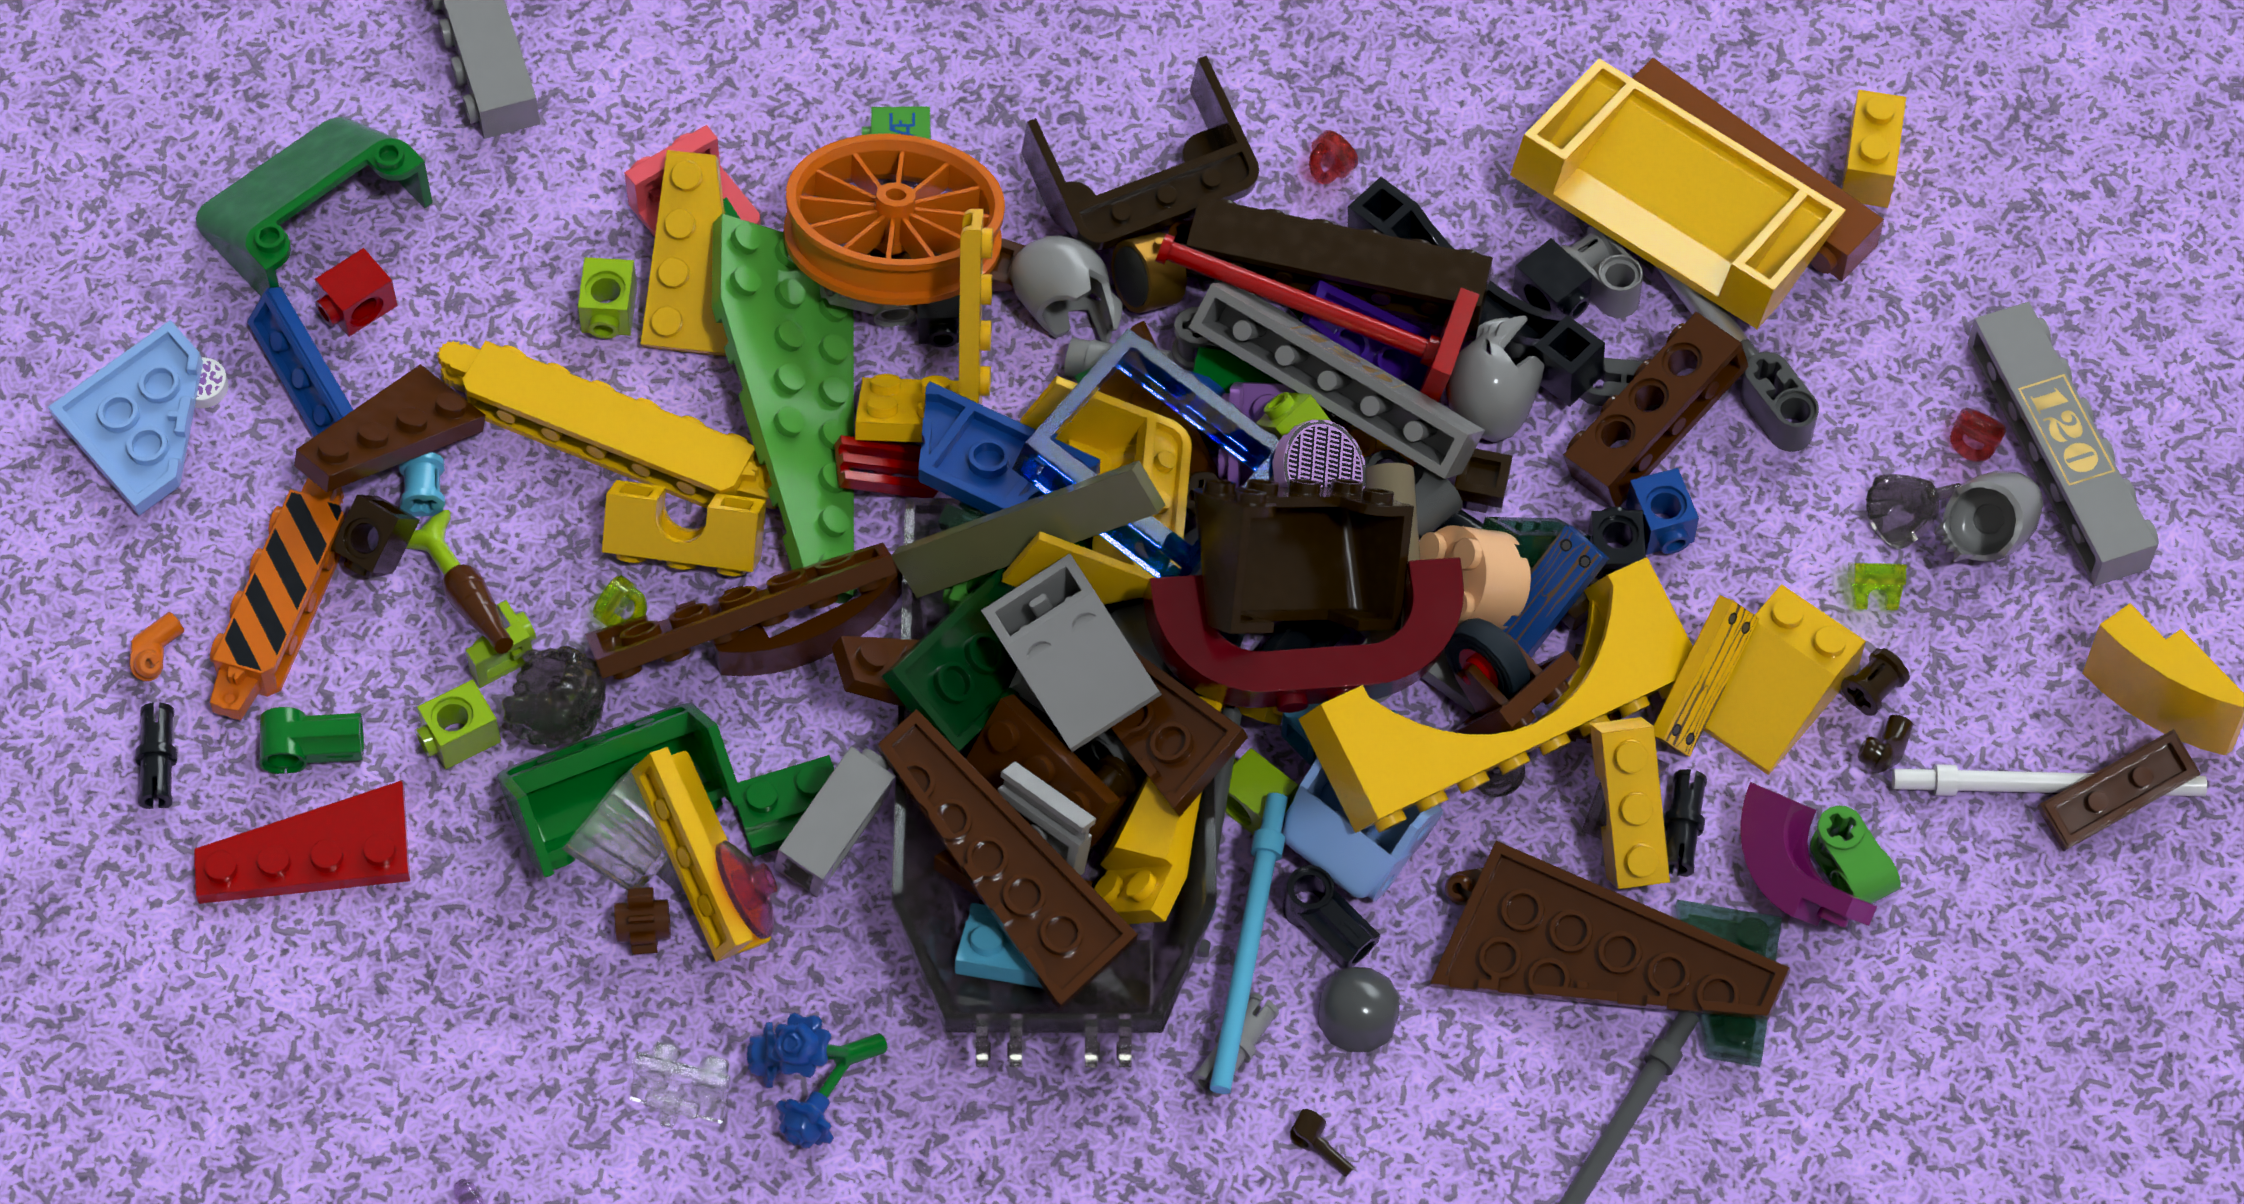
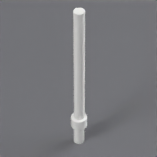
[1892,764,2207,797]

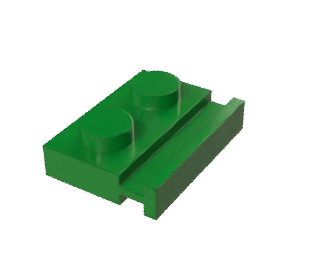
[735,755,834,857]

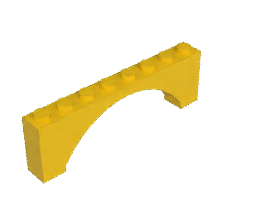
[1298,557,1693,833]

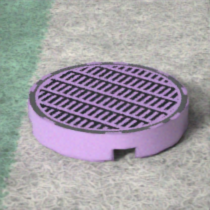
[1272,420,1366,490]

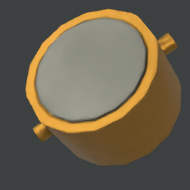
[1111,232,1187,313]

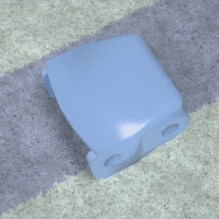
[1281,758,1443,902]

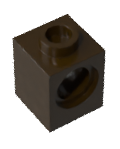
[331,494,420,578]

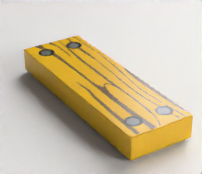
[1653,595,1760,757]

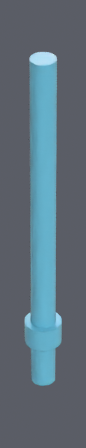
[1209,793,1288,1094]

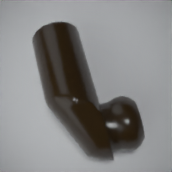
[1858,715,1913,773]

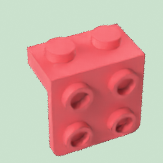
[624,125,761,237]

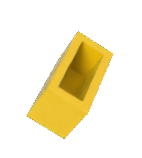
[1841,89,1907,208]

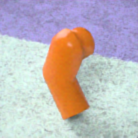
[129,612,184,681]

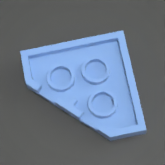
[48,320,203,515]

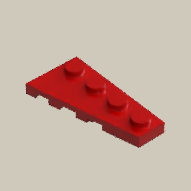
[194,780,410,904]

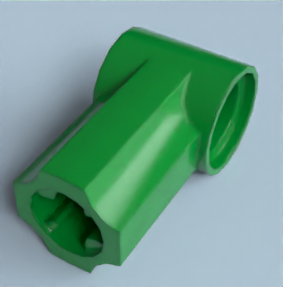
[259,707,364,774]

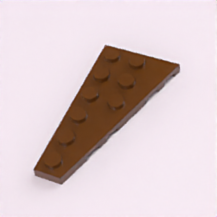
[1430,841,1790,1020]

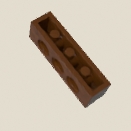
[1563,312,1749,507]

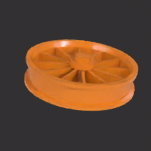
[783,134,1005,305]

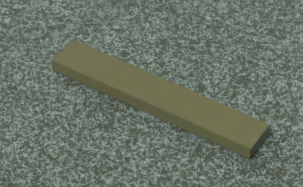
[891,461,1165,598]

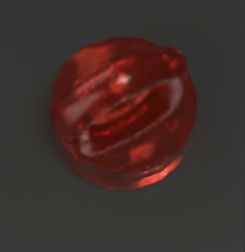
[1309,130,1358,185]
[1950,407,2007,462]

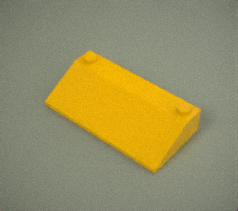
[1510,58,1846,329]

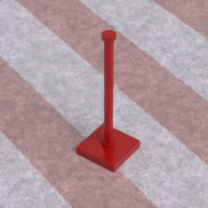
[1155,233,1480,402]

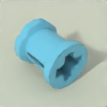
[399,452,445,517]

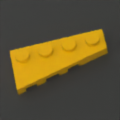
[640,150,728,357]

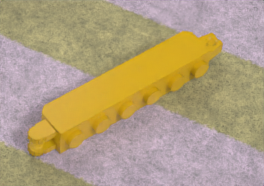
[437,340,776,509]

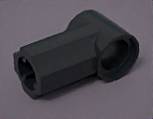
[1282,865,1380,969]

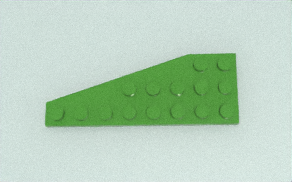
[711,214,854,604]

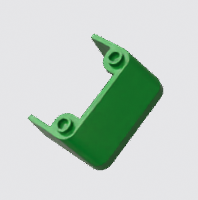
[497,703,744,878]

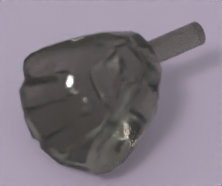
[1866,474,1961,550]

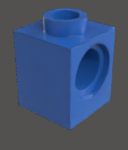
[1626,468,1699,555]

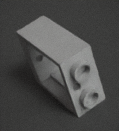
[774,746,895,897]

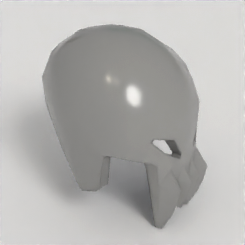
[1009,235,1122,342]
[1445,316,1544,442]
[1934,471,2043,562]

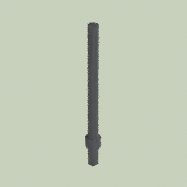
[1559,1011,1699,1204]

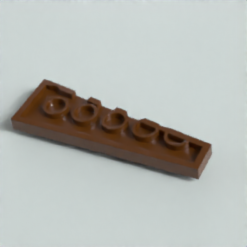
[585,542,897,680]
[878,709,1138,1010]

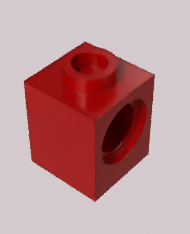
[315,248,398,337]

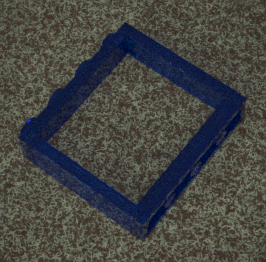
[1012,328,1280,578]

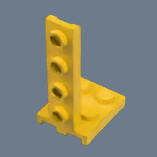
[855,209,993,442]

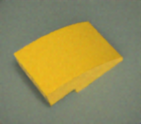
[2082,603,2244,755]

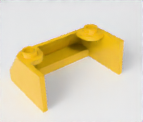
[1002,376,1192,605]

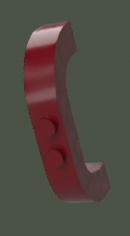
[1143,557,1464,713]

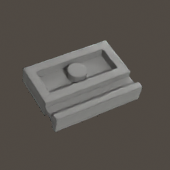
[997,762,1096,876]

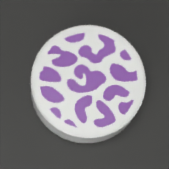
[195,357,229,408]

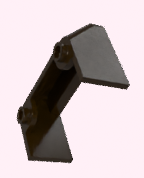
[1021,55,1259,250]

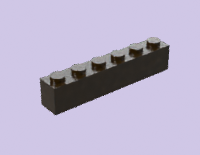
[1186,197,1493,333]

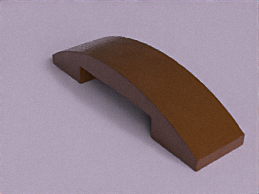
[714,560,904,676]

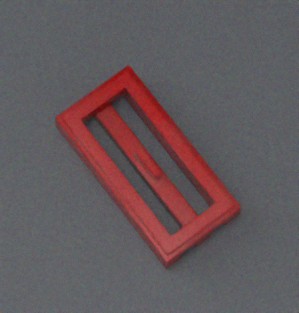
[834,435,938,499]

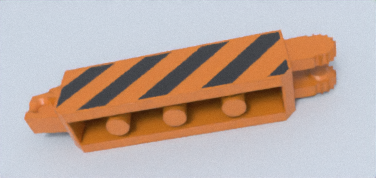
[210,478,345,720]

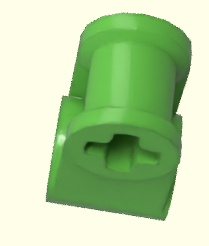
[1810,805,1901,904]

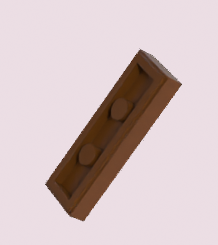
[2037,729,2201,851]

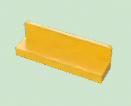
[631,747,771,962]

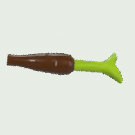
[406,510,513,654]

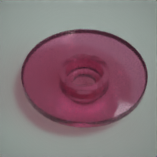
[715,840,778,939]

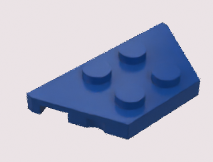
[919,381,1100,514]

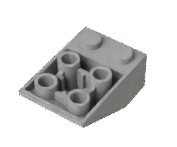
[981,554,1161,752]

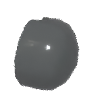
[1317,967,1400,1052]

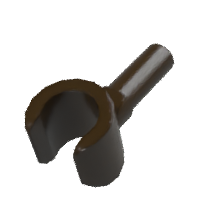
[1290,1108,1355,1177]

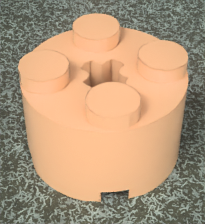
[1419,525,1531,630]

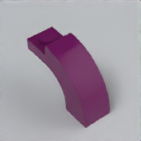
[1741,782,1877,928]

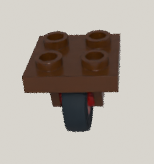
[1445,618,1580,734]

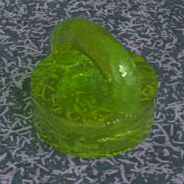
[592,575,647,627]

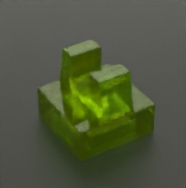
[1848,562,1907,610]

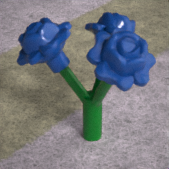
[747,1013,887,1149]

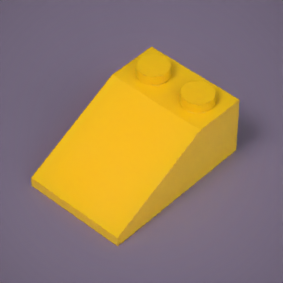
[1703,584,1866,775]

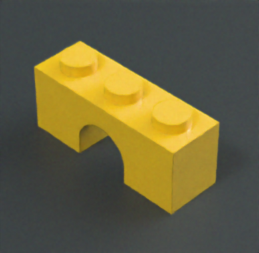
[602,480,767,576]
[1590,717,1670,889]

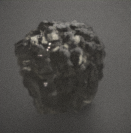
[501,646,607,748]

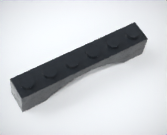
[1348,177,1605,407]

